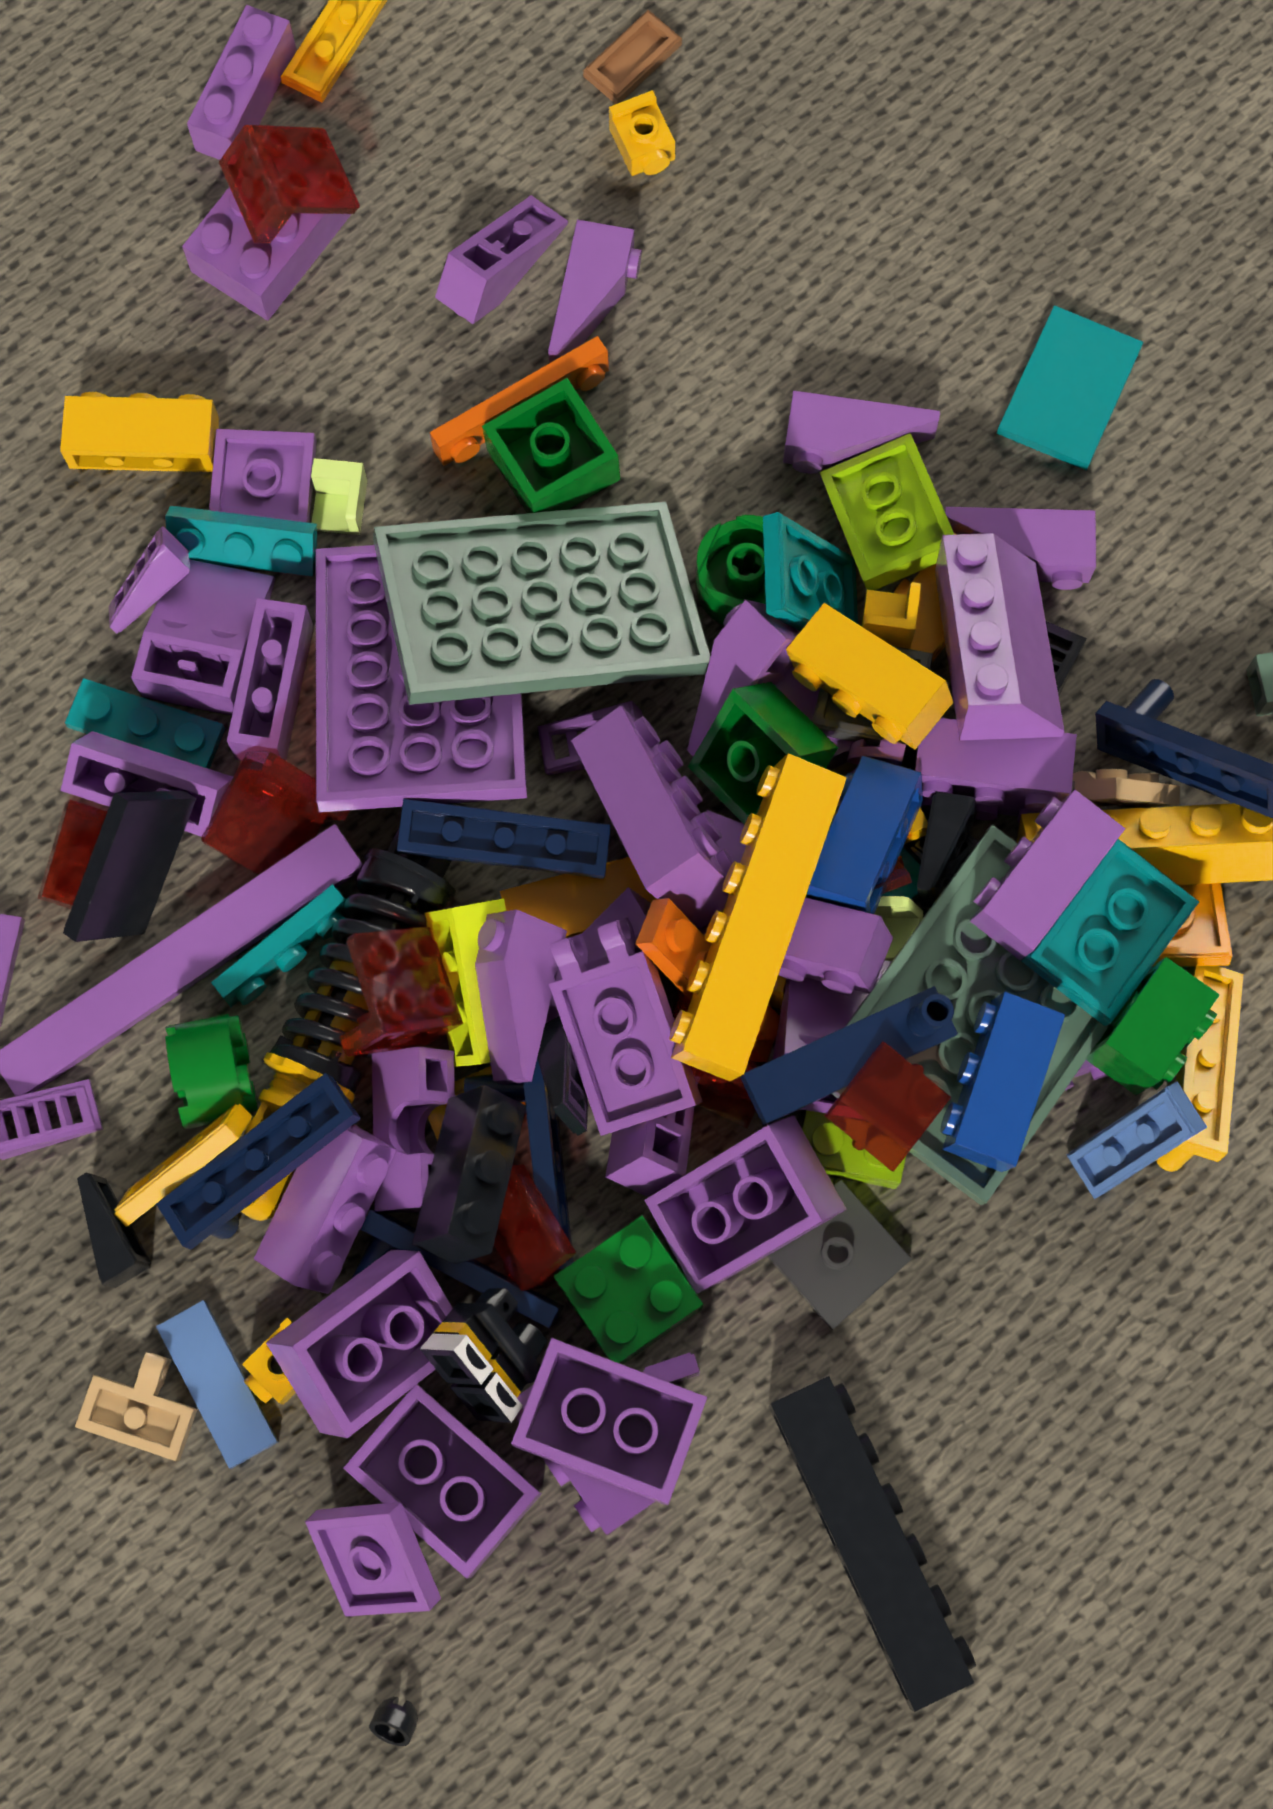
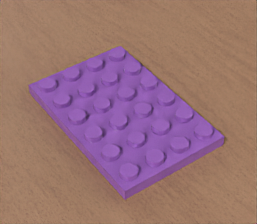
[316,545,527,812]

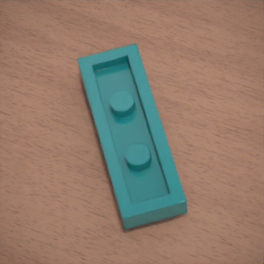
[165,505,317,576]
[65,678,226,769]
[211,884,346,1007]

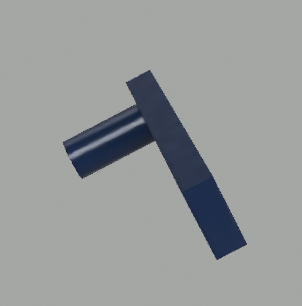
[1095,679,1273,818]
[397,799,611,879]
[740,986,958,1126]
[464,1059,574,1271]
[156,1073,361,1250]
[351,1210,564,1328]

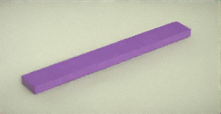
[0,824,363,1096]

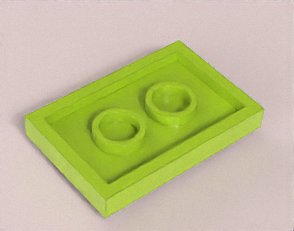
[819,433,955,590]

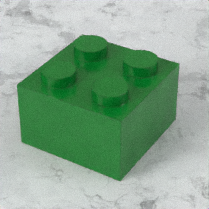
[482,378,621,513]
[688,682,838,825]
[1086,957,1220,1096]
[554,1216,703,1365]

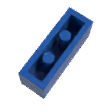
[807,756,923,914]
[940,991,1065,1172]

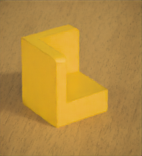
[862,582,921,649]

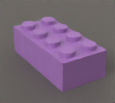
[571,705,735,929]

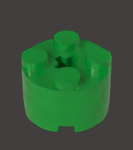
[695,515,766,625]
[165,1014,259,1129]

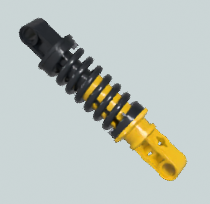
[241,803,456,1221]

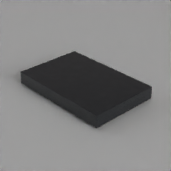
[63,790,197,942]

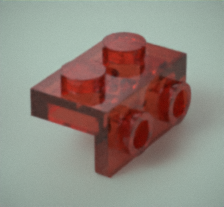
[37,799,107,909]
[494,1165,576,1291]

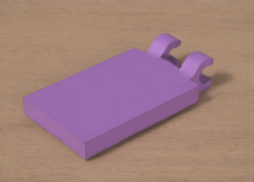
[549,917,703,1136]

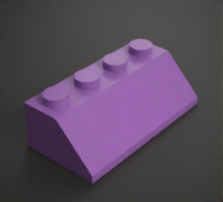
[935,533,1064,741]

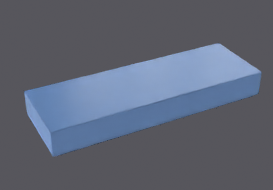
[1066,1081,1207,1199]
[156,1300,279,1469]

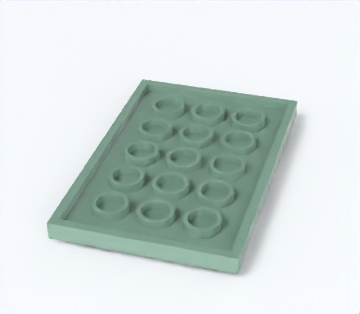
[373,501,710,705]
[832,825,1119,1205]

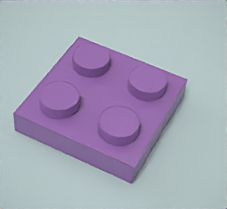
[209,429,317,523]
[305,1502,441,1617]

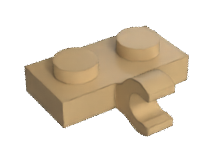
[1072,769,1180,808]
[75,1352,198,1461]

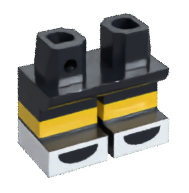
[420,1288,547,1423]

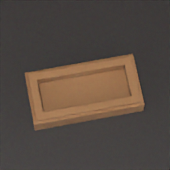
[583,10,682,104]

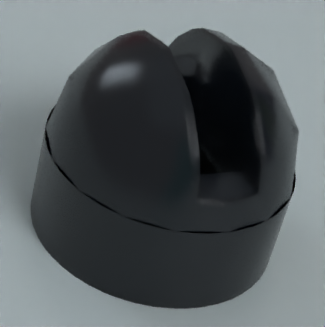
[369,1696,418,1746]

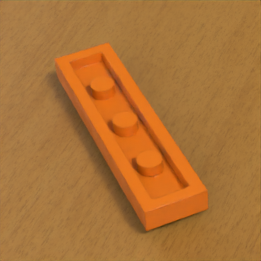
[430,336,609,466]
[635,898,780,1063]

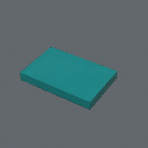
[996,305,1144,471]
[763,512,858,631]
[1021,839,1199,1026]

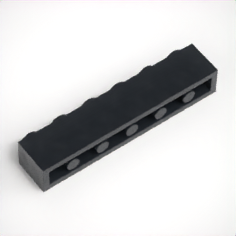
[768,1376,976,1712]

